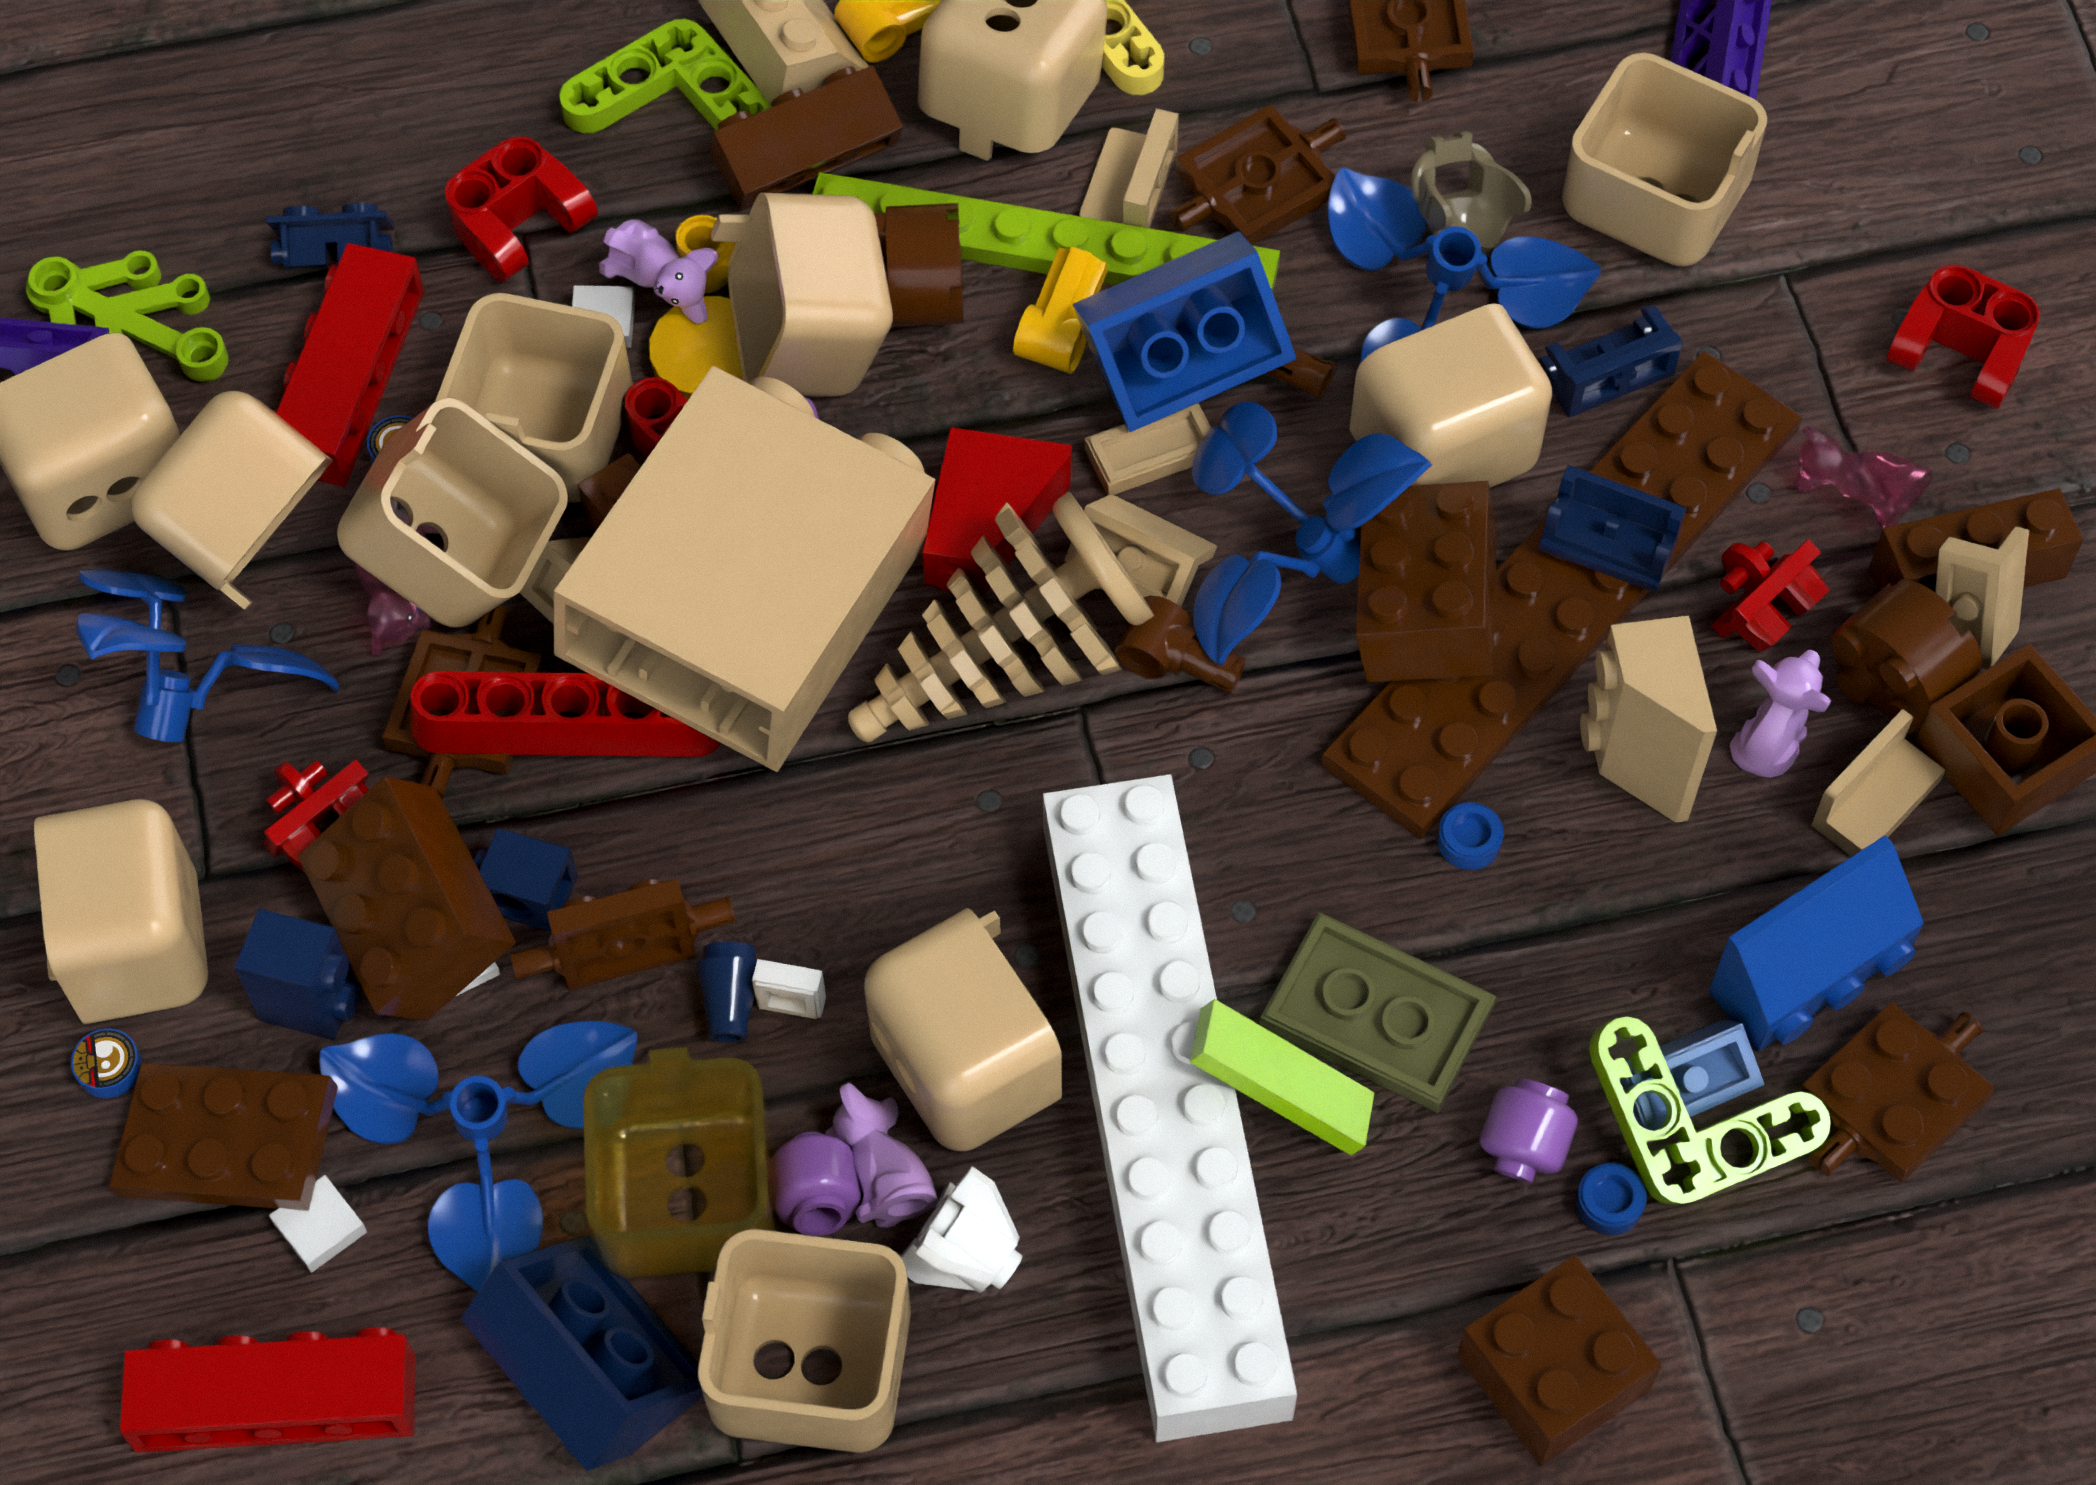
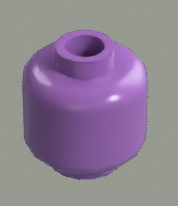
[1479,1078,1578,1184]
[769,1132,861,1236]

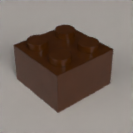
[1915,643,2096,837]
[1457,1254,1662,1466]

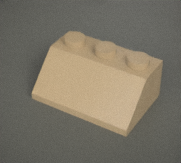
[698,0,869,106]
[1580,615,1717,822]

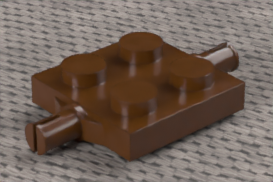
[1347,0,1474,102]
[1169,104,1346,246]
[382,605,545,799]
[510,878,736,990]
[1801,1002,1995,1183]

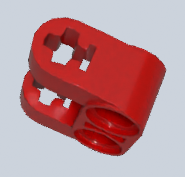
[445,136,598,282]
[1886,265,2040,410]

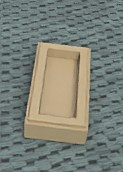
[1084,403,1211,496]

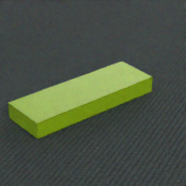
[1190,999,1375,1155]

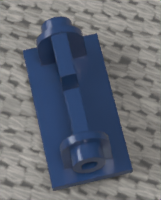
[266,203,395,269]

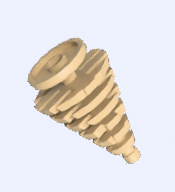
[848,492,1154,743]

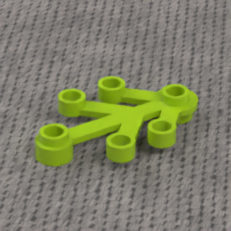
[26,250,229,383]

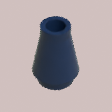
[696,942,757,1043]

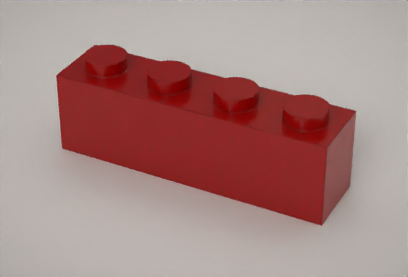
[272,243,425,487]
[120,1327,416,1453]

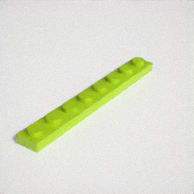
[813,172,1280,292]

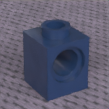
[474,828,578,932]

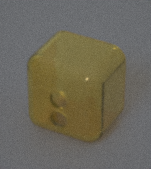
[583,1047,775,1278]

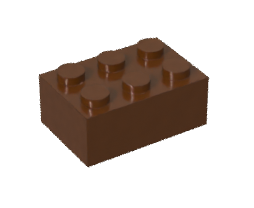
[1356,481,1497,682]
[298,776,516,1021]

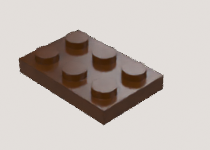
[109,1063,338,1211]

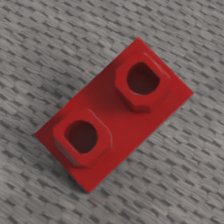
[1710,539,1830,653]
[263,759,369,874]

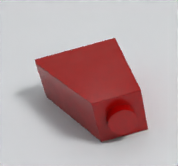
[923,427,1072,593]

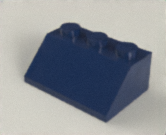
[460,1235,704,1471]

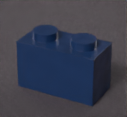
[234,908,360,1041]

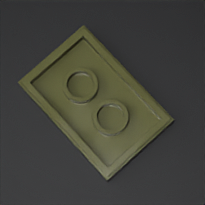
[1259,912,1496,1113]

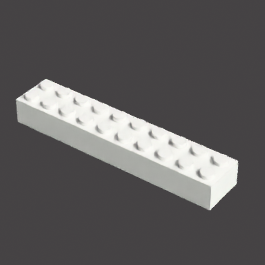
[1043,774,1297,1442]

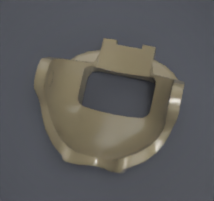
[1411,131,1532,257]

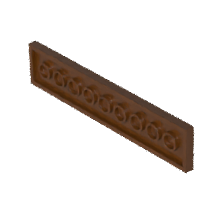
[1321,350,1802,840]

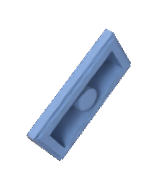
[1620,1019,1765,1131]

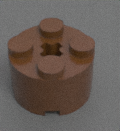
[874,203,964,327]
[1830,579,1982,734]

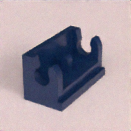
[1538,304,1683,418]
[1538,465,1687,593]

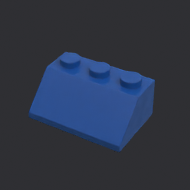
[1072,231,1297,432]
[1709,835,1924,1052]

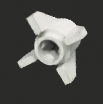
[900,1166,1023,1293]

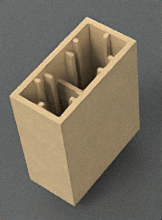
[554,366,936,772]

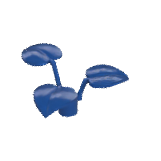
[1327,167,1601,363]
[1192,402,1432,666]
[76,569,339,742]
[320,1021,638,1293]

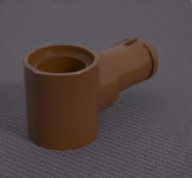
[1115,595,1247,694]

